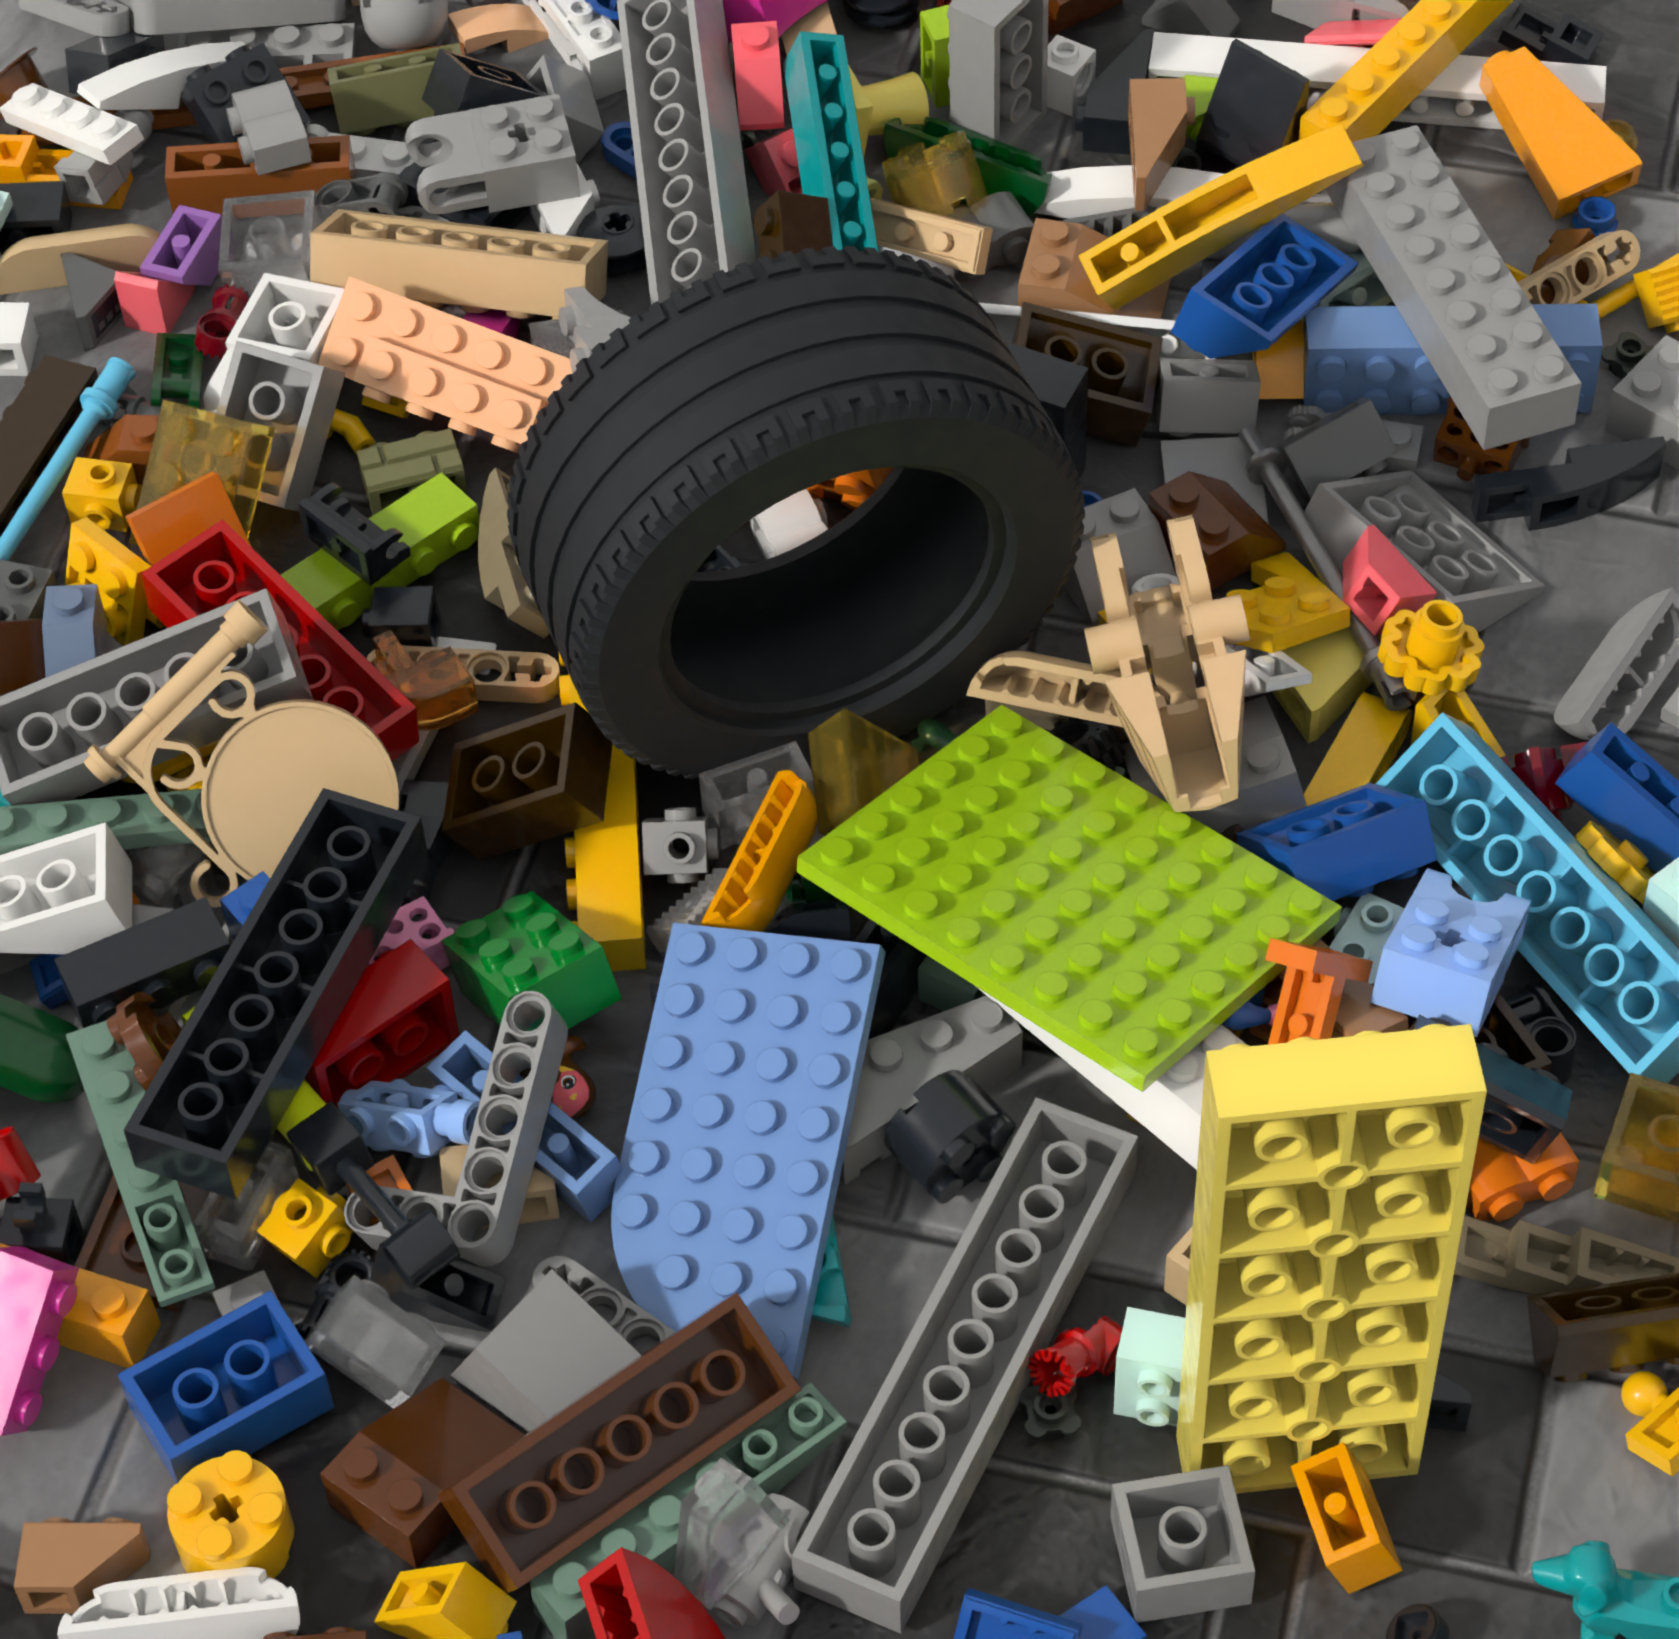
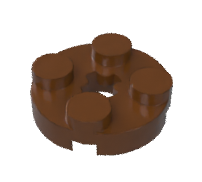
[107,992,182,1090]

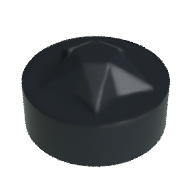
[1386,1604,1449,1639]

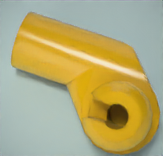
[327,408,376,456]

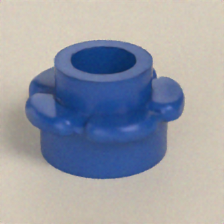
[1572,196,1618,237]

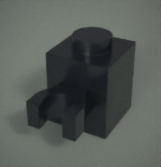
[0,1182,83,1266]

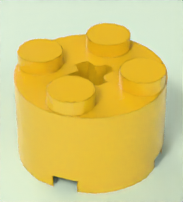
[167,1450,295,1579]

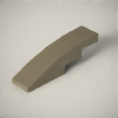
[1454,1215,1679,1295]

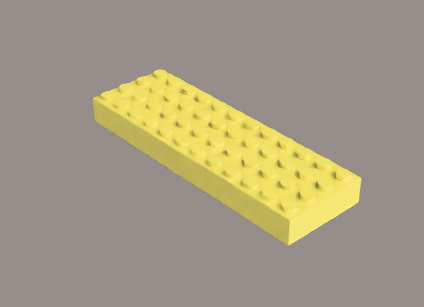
[1176,1024,1487,1494]

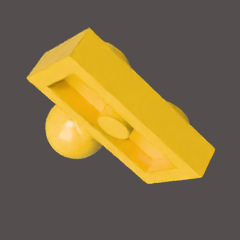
[1621,1371,1679,1477]

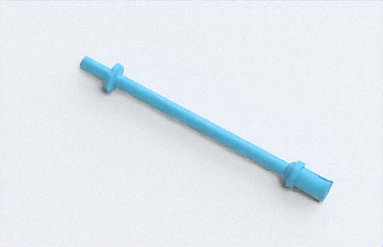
[0,357,136,561]

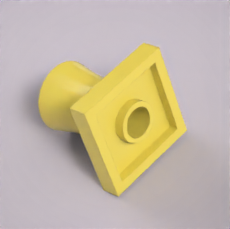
[848,65,929,160]

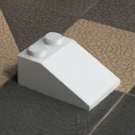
[0,822,132,955]

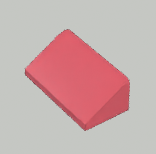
[1304,18,1402,48]

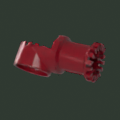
[194,284,251,359]

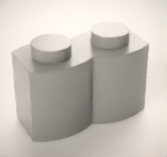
[226,80,312,175]

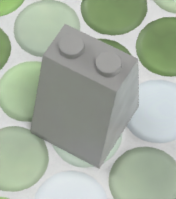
[451,1269,641,1433]

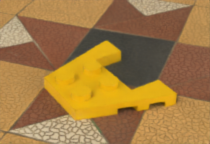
[1226,552,1350,653]

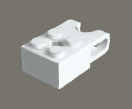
[203,273,345,422]

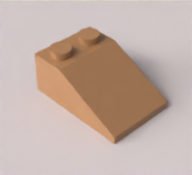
[1018,218,1172,319]

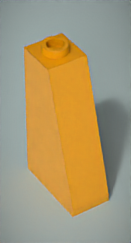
[1479,46,1643,221]

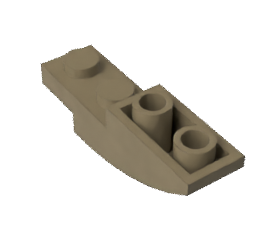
[478,468,550,639]

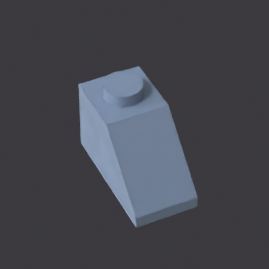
[42,584,108,678]

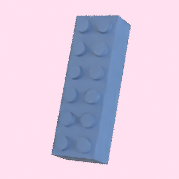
[1301,304,1603,415]

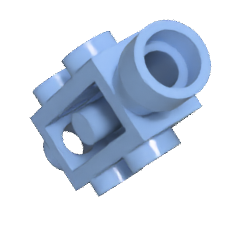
[337,1079,480,1158]

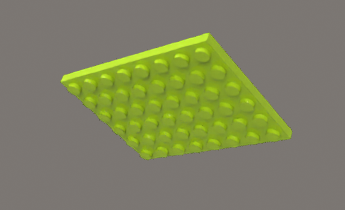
[797,705,1342,1092]

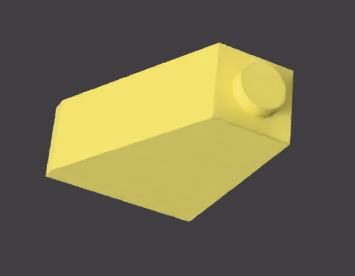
[1272,627,1381,743]

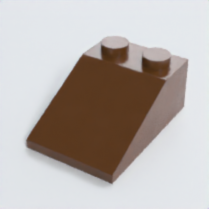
[320,1378,524,1569]

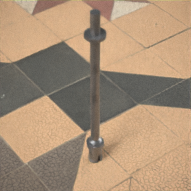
[1238,426,1417,711]

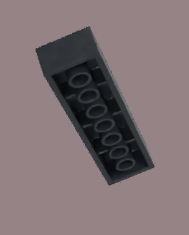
[123,788,428,1200]

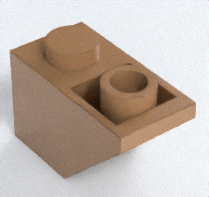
[14,1517,151,1614]

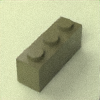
[327,43,462,136]

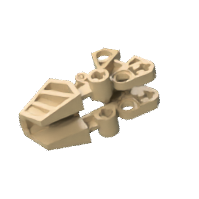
[1084,515,1250,812]

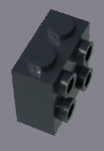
[181,43,311,144]

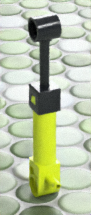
[181,1007,460,1290]

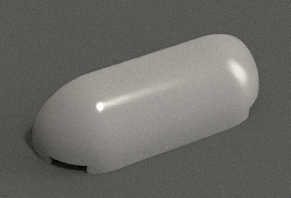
[1554,587,1679,741]

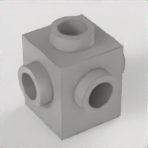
[642,807,720,883]

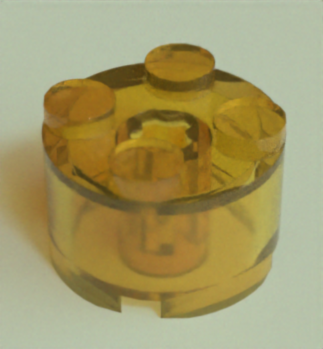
[882,131,988,216]

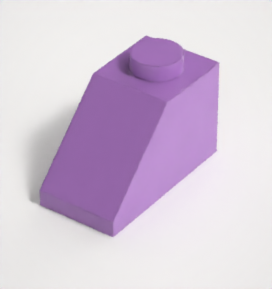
[140,205,230,286]

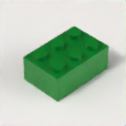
[441,891,622,1031]

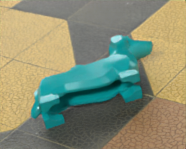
[1531,1540,1679,1639]

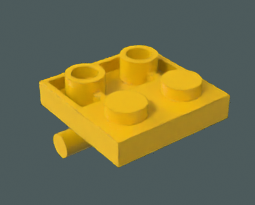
[65,517,165,646]

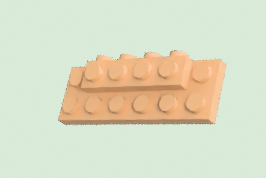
[318,277,573,453]

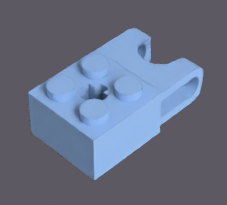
[1370,868,1532,1037]

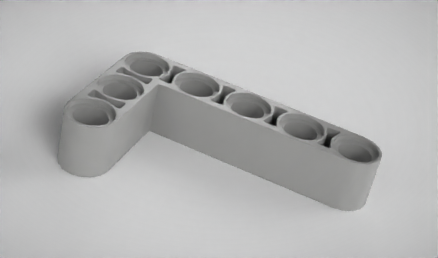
[114,0,346,35]
[344,991,568,1266]

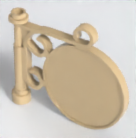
[83,600,399,908]

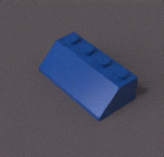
[1170,213,1359,359]

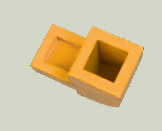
[1252,319,1305,399]

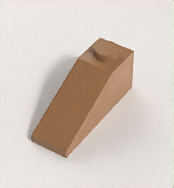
[1128,78,1195,211]

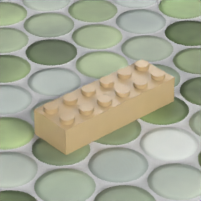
[310,209,608,323]

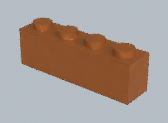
[165,135,356,215]

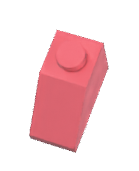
[731,21,785,131]

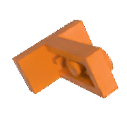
[1265,938,1373,1045]

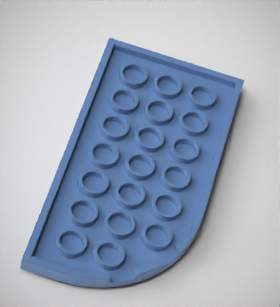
[611,923,886,1381]

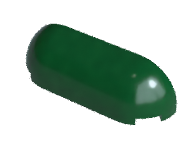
[883,117,1052,216]
[0,994,84,1103]

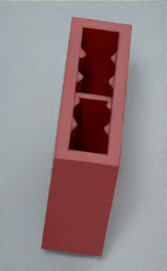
[578,1547,726,1639]

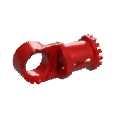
[1027,1316,1123,1397]

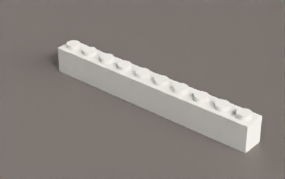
[1148,32,1607,130]

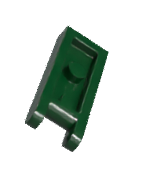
[151,333,204,409]

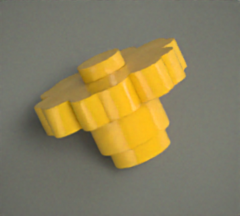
[1377,600,1485,696]
[1576,820,1654,905]

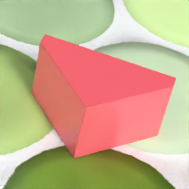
[114,271,196,334]

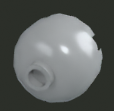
[359,0,449,52]

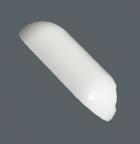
[57,1567,300,1639]

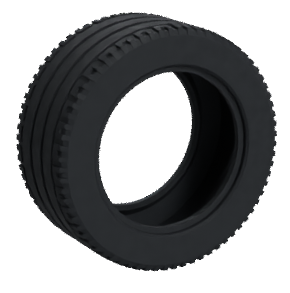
[507,246,1085,782]

